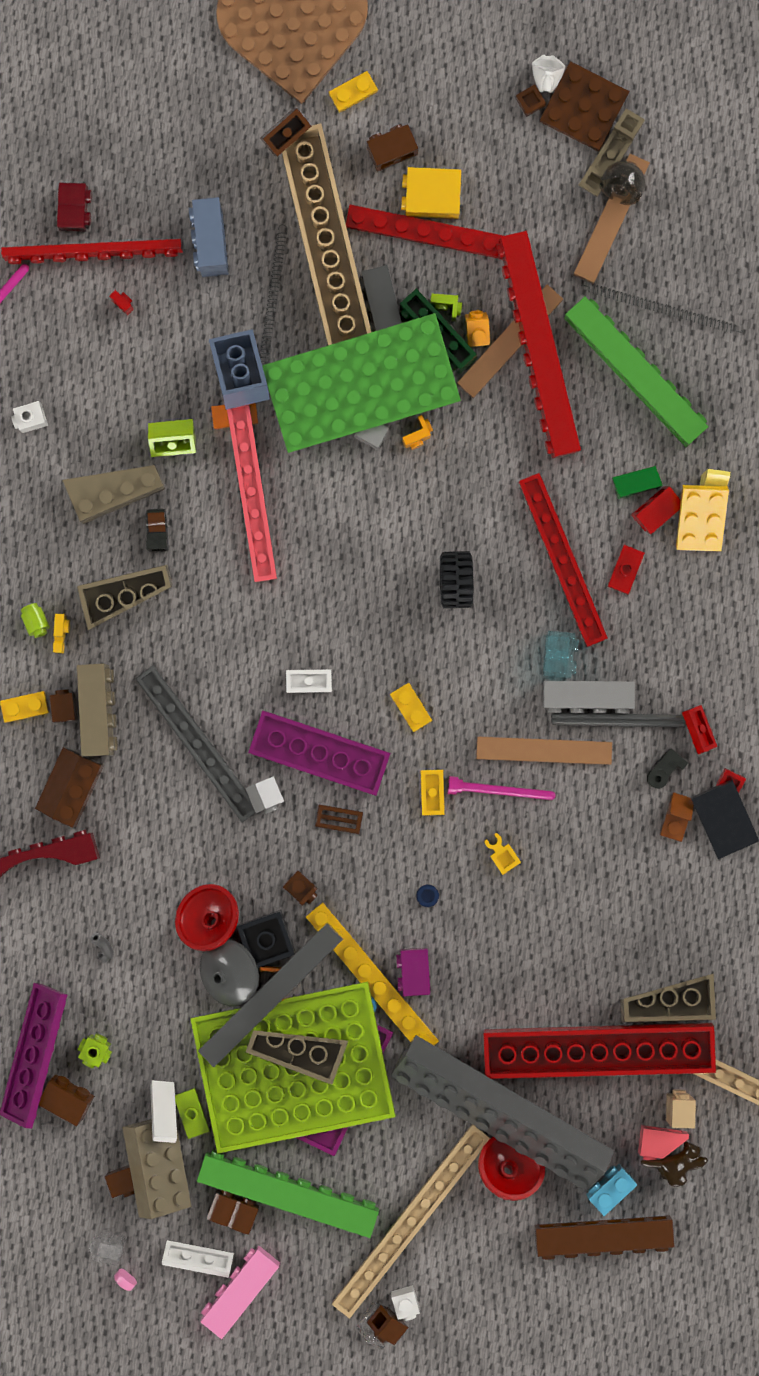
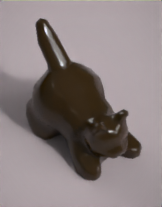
[641,1141,708,1187]

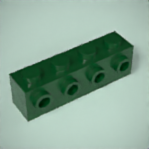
[399,288,477,375]

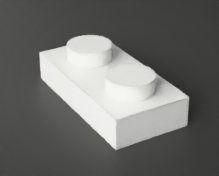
[286,669,332,693]

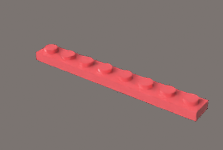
[227,405,277,582]

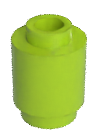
[21,603,50,638]

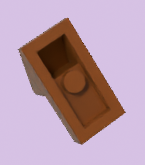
[660,792,694,842]

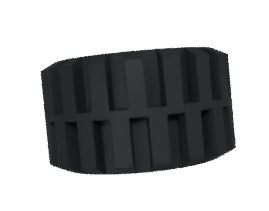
[440,551,474,608]

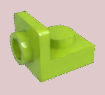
[430,293,462,322]

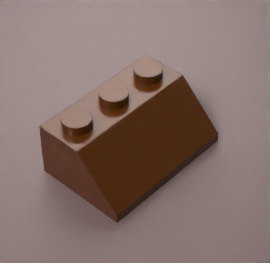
[35,747,104,828]

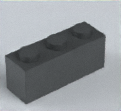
[359,265,402,332]

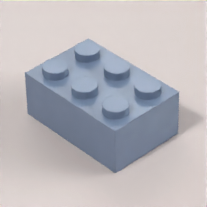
[189,197,229,277]
[209,329,270,410]

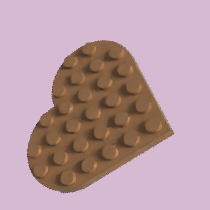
[216,0,368,104]

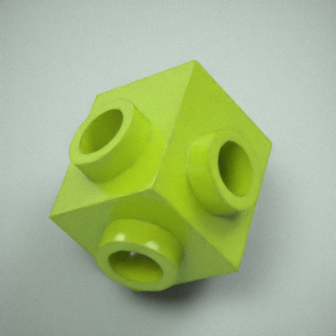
[78,1033,112,1068]

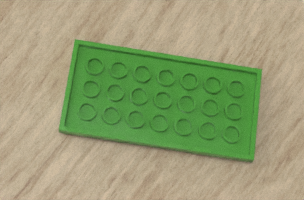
[262,313,461,453]

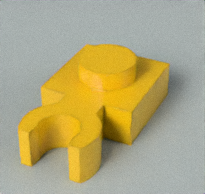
[53,614,70,653]
[484,833,521,875]

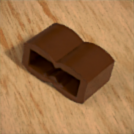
[206,1190,259,1235]

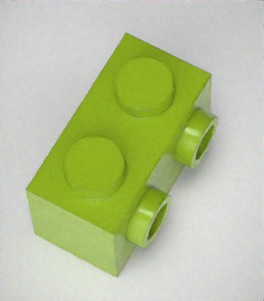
[148,419,196,457]

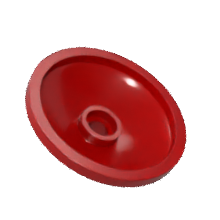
[175,884,239,951]
[478,1137,545,1201]

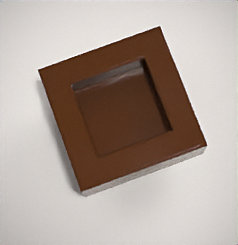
[515,84,546,117]

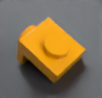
[465,310,490,347]
[402,415,433,450]

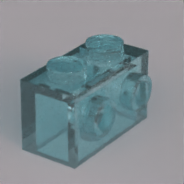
[542,631,579,679]

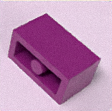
[396,948,431,996]

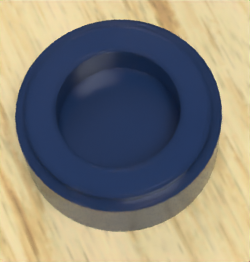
[416,884,439,907]

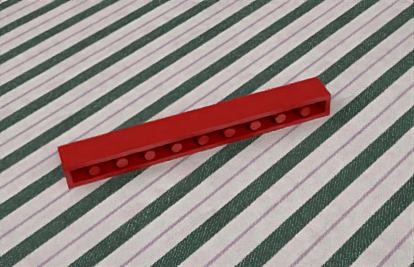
[496,231,581,459]

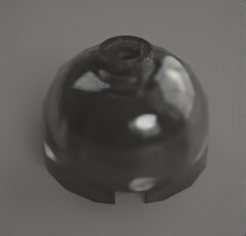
[599,161,645,205]

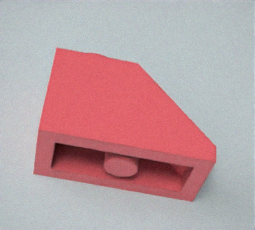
[638,1125,689,1160]

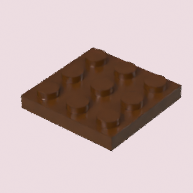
[540,61,630,152]

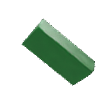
[612,466,663,499]

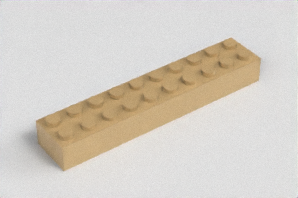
[282,124,371,345]

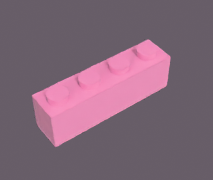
[201,1246,280,1339]

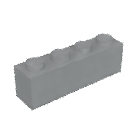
[543,681,635,714]

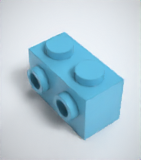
[586,1164,637,1216]

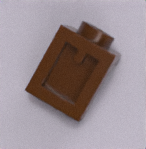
[283,870,318,906]

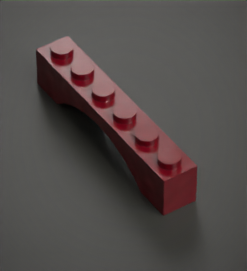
[0,830,100,877]

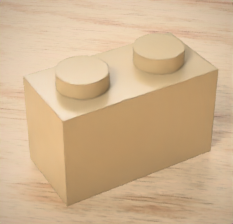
[666,1089,696,1128]

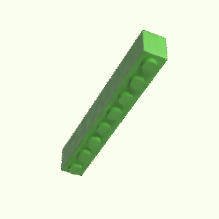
[564,296,709,447]
[197,1150,379,1238]

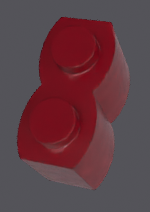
[57,182,92,232]

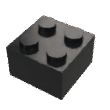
[237,910,296,968]

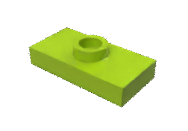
[175,1088,210,1139]

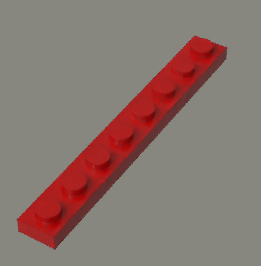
[346,205,504,259]
[1,239,183,264]
[518,473,608,647]

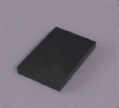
[691,779,759,859]

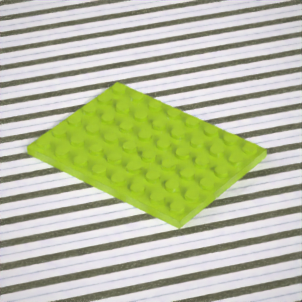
[190,981,396,1154]

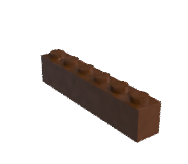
[534,1215,674,1260]

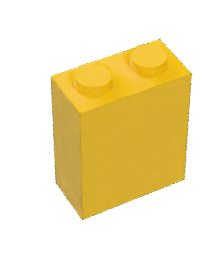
[401,167,461,219]

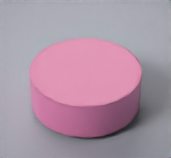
[114,1269,137,1291]

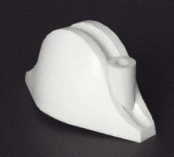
[532,55,565,93]

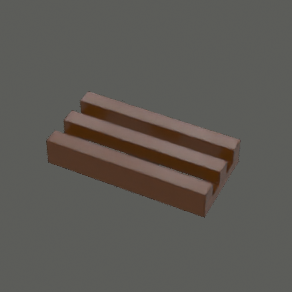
[315,804,363,834]

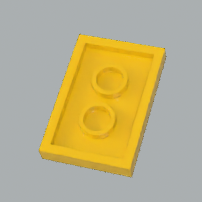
[676,485,729,551]

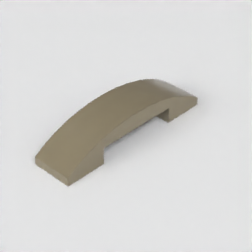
[578,108,645,197]

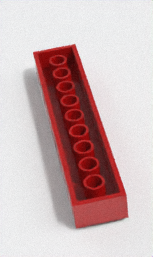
[483,1023,716,1079]

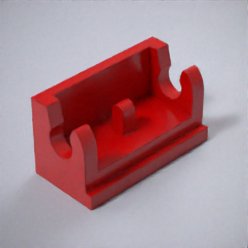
[631,486,681,534]

